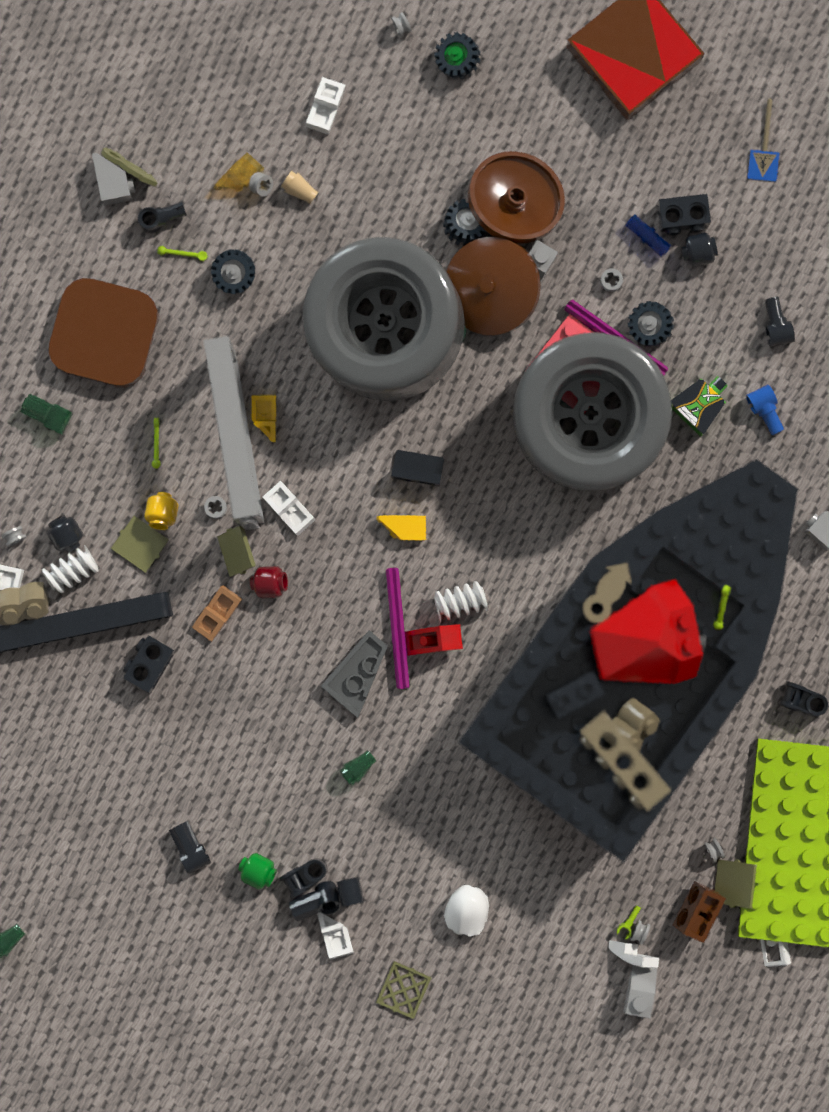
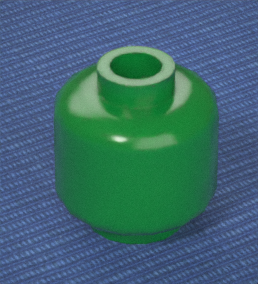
[238,853,277,890]

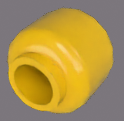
[144,492,179,530]

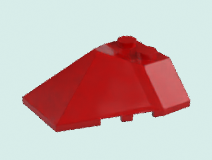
[590,579,703,684]

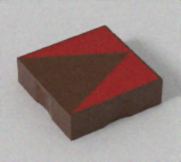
[566,0,705,121]

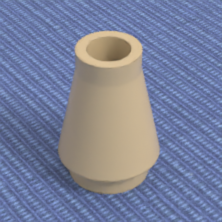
[281,171,318,204]

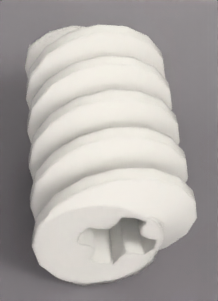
[42,545,98,593]
[434,581,488,622]

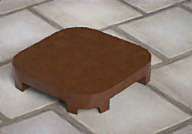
[49,278,159,388]

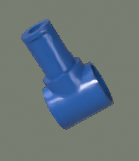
[746,384,784,436]

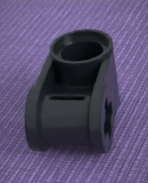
[778,681,829,717]
[279,858,328,899]

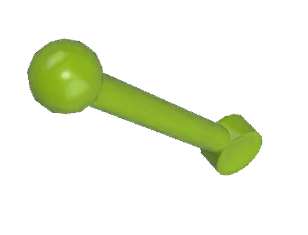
[157,246,208,261]
[151,418,161,469]
[714,585,731,630]

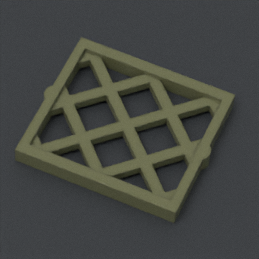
[376,961,432,1019]

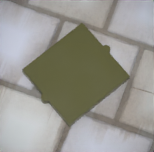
[111,516,169,573]
[217,525,256,577]
[715,859,757,908]

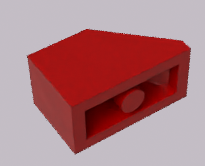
[405,624,463,656]

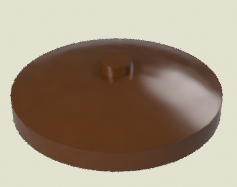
[468,151,565,244]
[446,237,541,335]

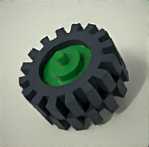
[434,32,481,80]

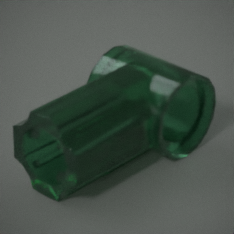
[20,393,73,435]

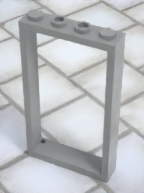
[204,336,265,531]

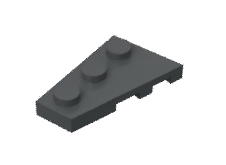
[321,630,388,718]

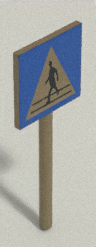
[748,98,779,182]

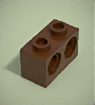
[672,881,726,943]

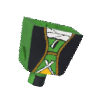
[671,376,728,437]

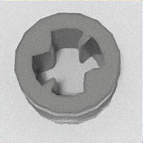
[391,12,412,37]
[249,172,273,197]
[600,269,623,292]
[204,496,227,519]
[2,526,27,547]
[704,838,725,863]
[630,920,650,945]

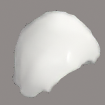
[444,885,489,936]

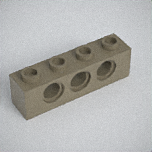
[579,711,671,811]

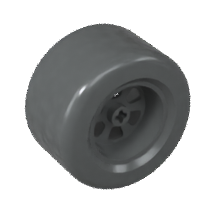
[303,237,464,401]
[512,333,672,491]

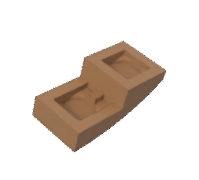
[192,585,243,642]

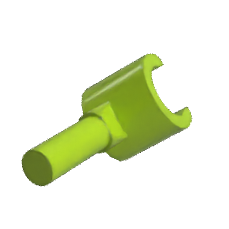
[617,905,641,940]

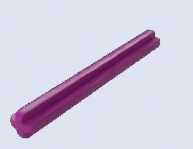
[564,299,668,376]
[386,567,410,689]

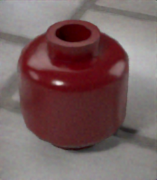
[250,566,288,599]

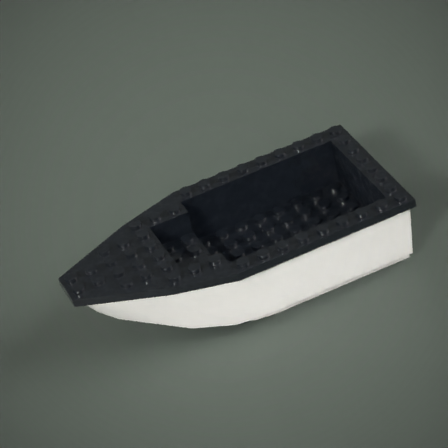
[458,459,798,863]

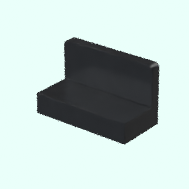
[391,450,444,487]

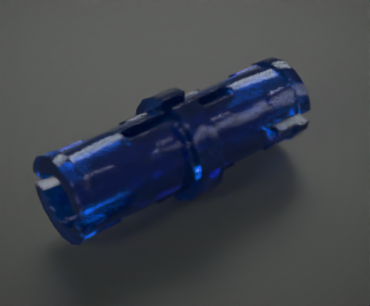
[625,214,672,258]

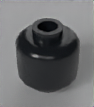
[681,233,718,267]
[46,515,83,553]

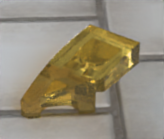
[214,152,265,191]

